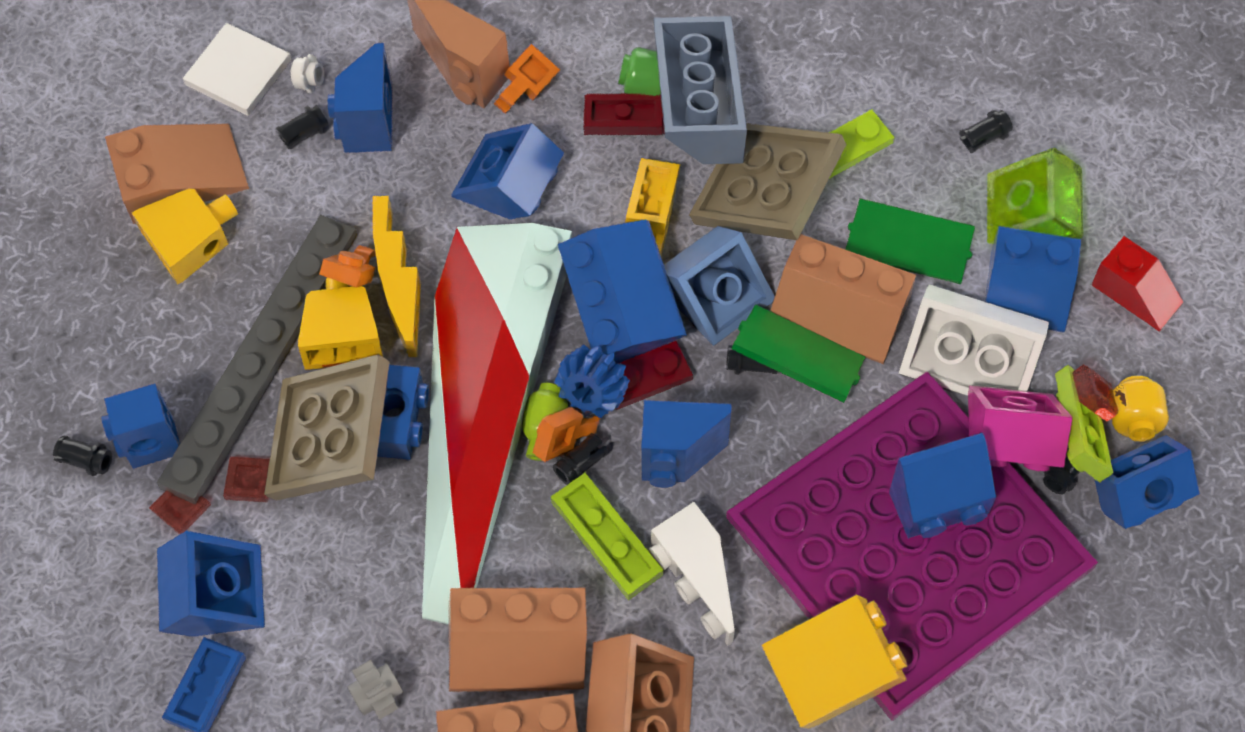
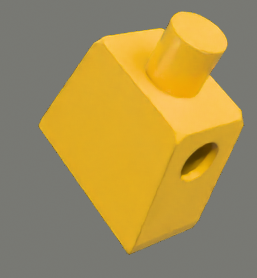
[132,188,238,284]
[298,278,383,370]

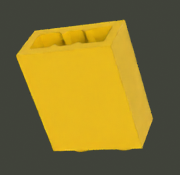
[761,595,907,729]

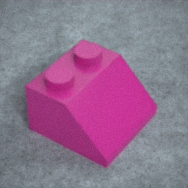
[968,385,1073,471]

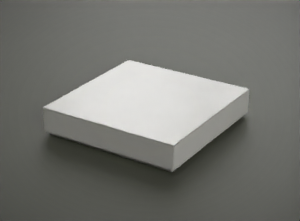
[183,23,292,116]

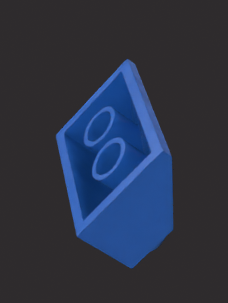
[557,220,687,363]

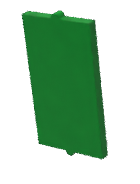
[845,198,975,284]
[731,304,865,403]

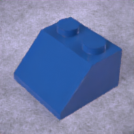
[327,43,393,153]
[451,123,564,220]
[985,226,1081,333]
[641,400,731,488]
[889,433,996,538]
[157,531,265,637]

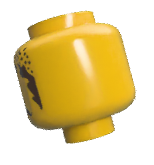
[1109,376,1169,442]

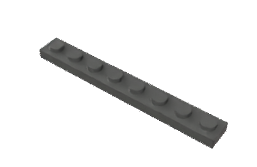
[157,214,357,505]

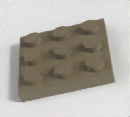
[689,123,846,240]
[264,354,390,500]

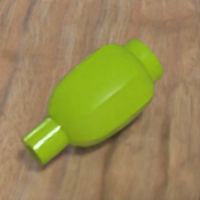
[522,382,568,461]

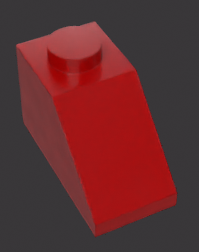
[1091,236,1183,332]

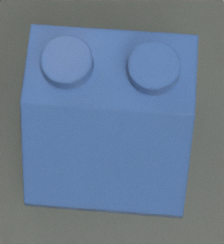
[664,226,775,346]

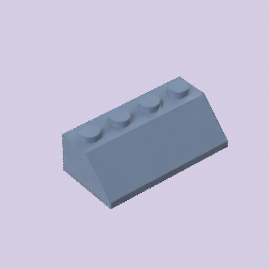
[653,16,747,164]

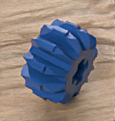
[554,344,630,418]

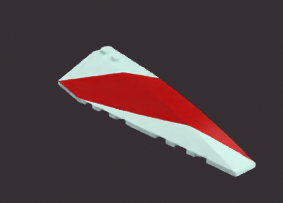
[422,223,572,625]

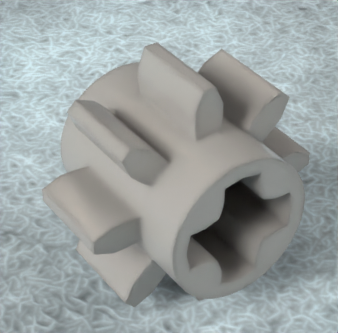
[347,660,403,720]

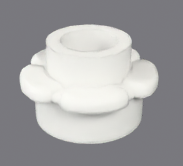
[291,54,324,93]

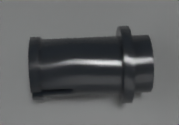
[275,105,329,150]
[959,110,1013,153]
[726,345,778,375]
[553,433,608,485]
[53,435,112,476]
[1043,447,1080,495]

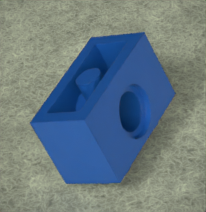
[377,365,429,460]
[101,384,180,469]
[1094,435,1200,529]

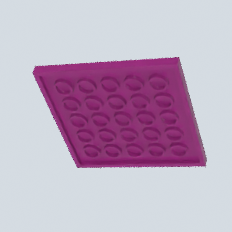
[726,372,1098,721]

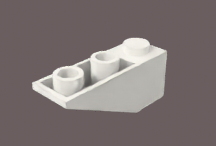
[649,502,735,646]

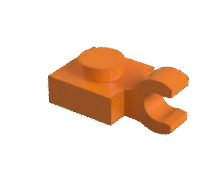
[494,44,560,113]
[319,245,376,288]
[533,407,600,462]

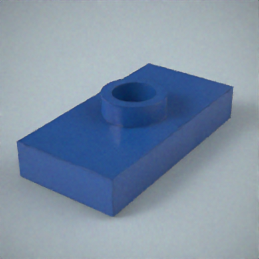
[162,637,246,732]

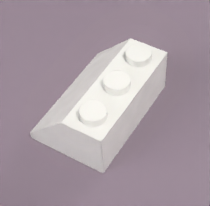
[899,284,1049,396]

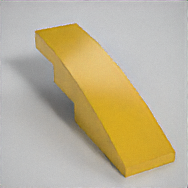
[625,158,680,258]
[373,196,421,357]

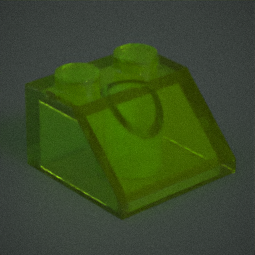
[987,147,1084,244]

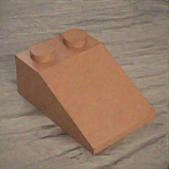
[408,0,510,108]
[105,124,249,224]

